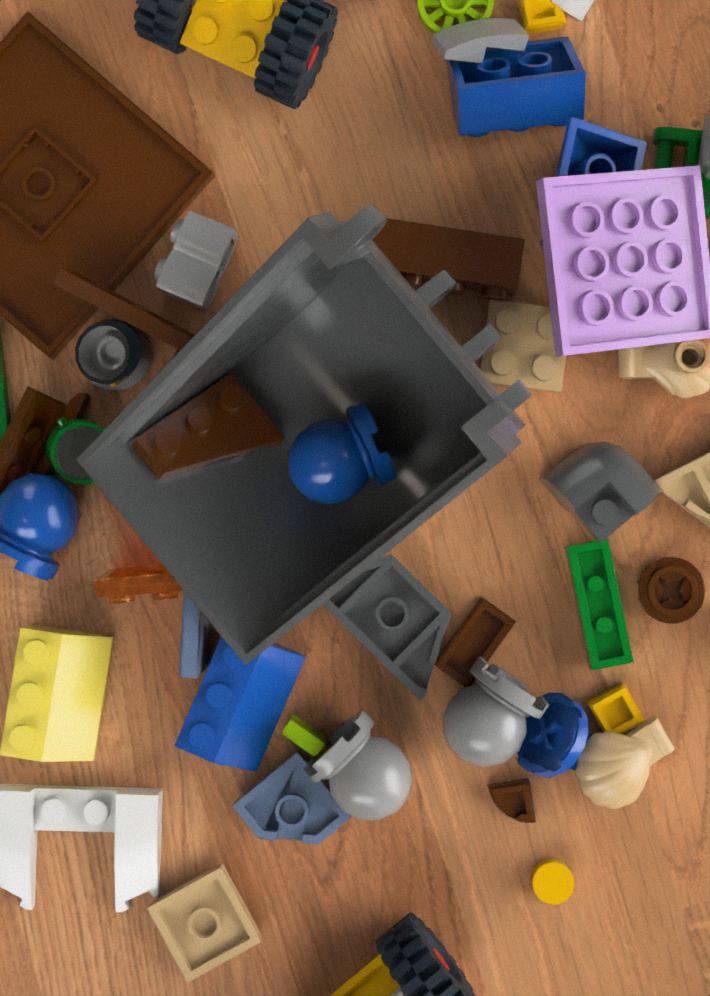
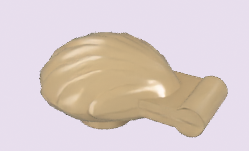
[618,338,710,399]
[575,716,675,809]

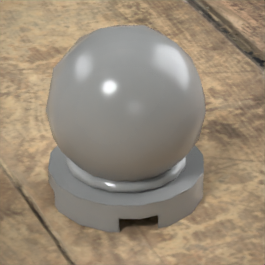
[443,657,550,767]
[303,709,413,821]

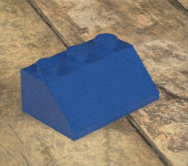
[446,36,586,137]
[541,117,647,246]
[174,636,306,772]

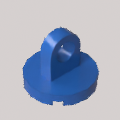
[515,692,592,778]

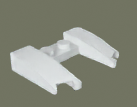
[0,784,163,912]

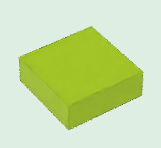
[282,713,326,756]

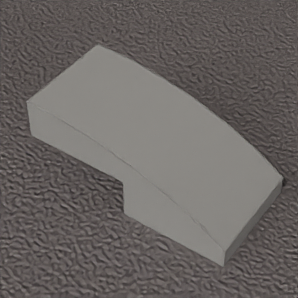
[431,18,529,63]

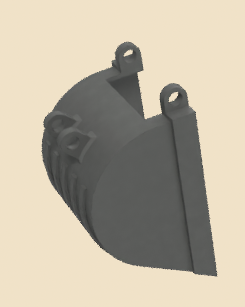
[76,204,532,665]

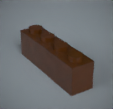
[372,218,525,301]

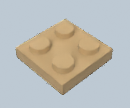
[480,299,566,394]
[147,863,263,983]

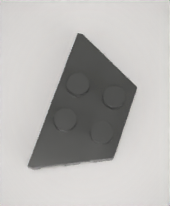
[323,554,452,701]

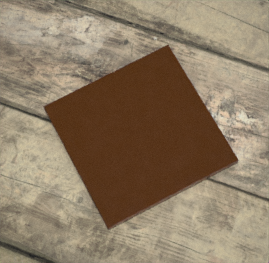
[0,12,215,360]

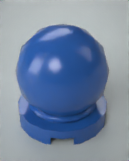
[288,403,396,504]
[0,474,81,581]

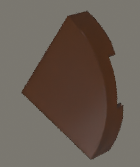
[487,778,536,823]

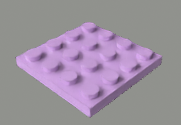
[536,165,710,357]

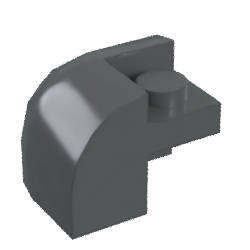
[539,442,662,542]

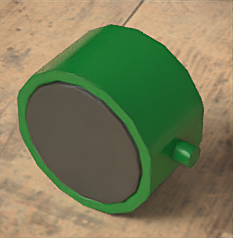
[46,417,104,485]

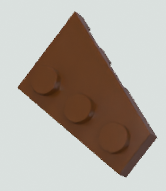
[132,373,285,479]

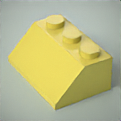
[0,624,115,762]

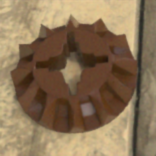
[637,557,705,624]

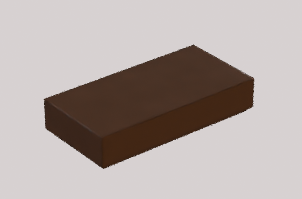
[434,597,516,687]

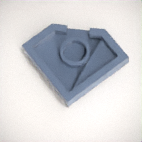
[233,750,351,844]

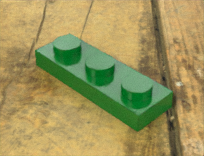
[564,538,634,671]

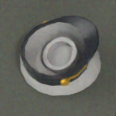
[75,318,152,390]

